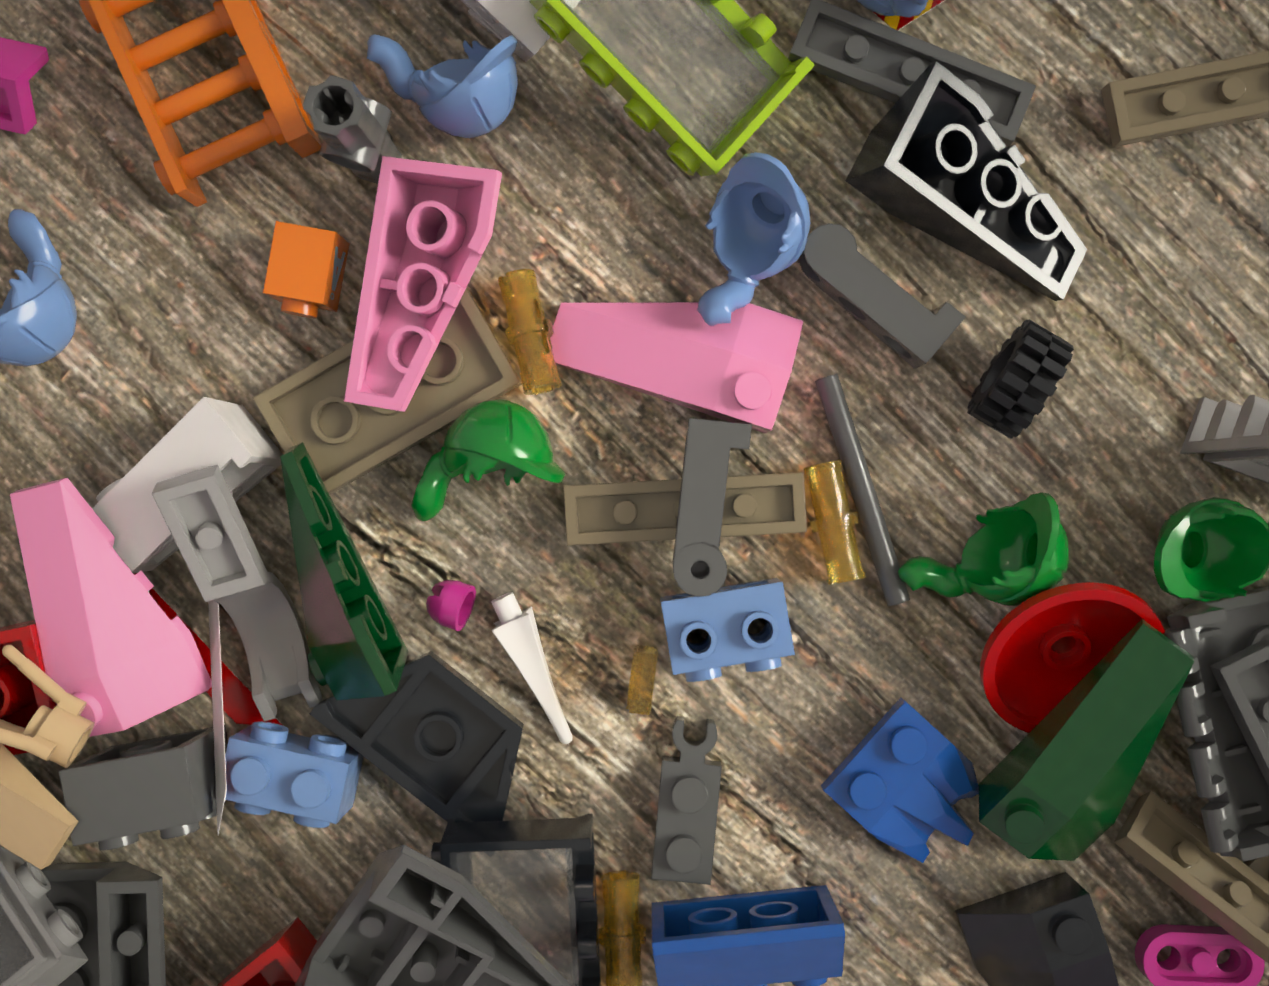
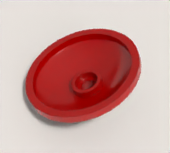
[980,582,1165,733]

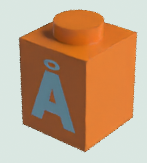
[263,221,350,319]

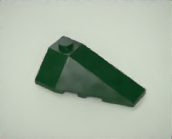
[280,442,409,701]
[979,619,1195,861]

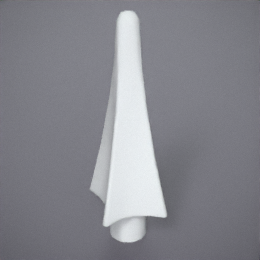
[491,592,572,745]

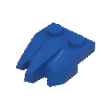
[821,698,979,863]

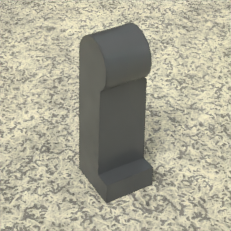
[799,223,966,369]
[672,418,752,597]

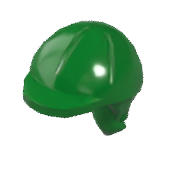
[411,400,566,522]
[898,492,1069,606]
[1154,497,1269,602]

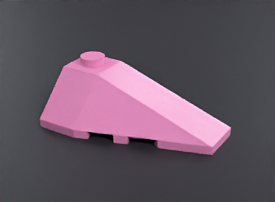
[344,156,502,412]
[542,302,803,433]
[10,478,212,737]

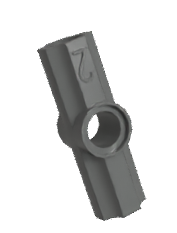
[303,75,402,184]

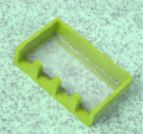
[529,0,815,177]

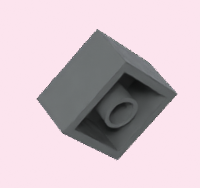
[59,725,228,851]

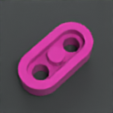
[1134,924,1265,986]

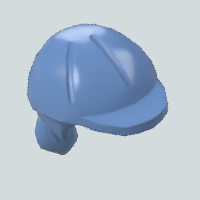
[367,34,518,138]
[697,152,811,326]
[0,209,77,367]

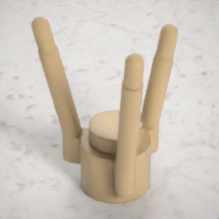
[0,645,94,768]

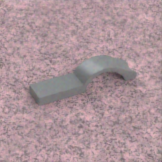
[152,465,322,722]

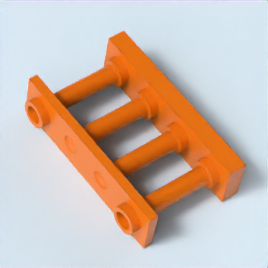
[79,0,322,207]

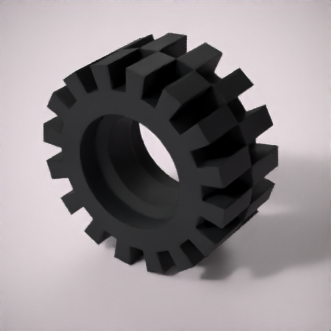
[967,319,1074,439]

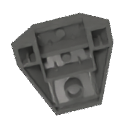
[295,845,572,986]

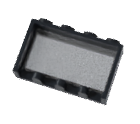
[431,814,601,986]

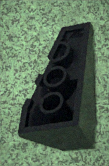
[845,61,1087,301]
[955,872,1119,986]

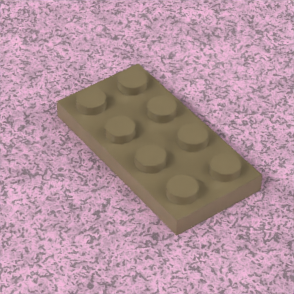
[253,287,522,495]

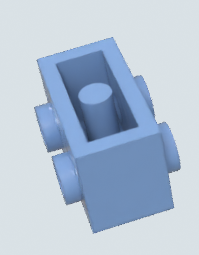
[660,578,795,682]
[225,722,364,828]

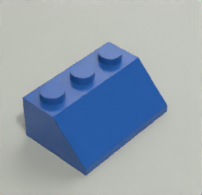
[651,885,845,986]

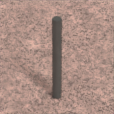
[815,374,910,606]

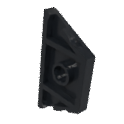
[309,651,524,856]

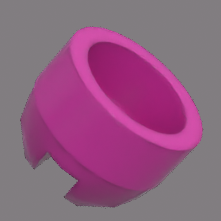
[426,580,476,631]

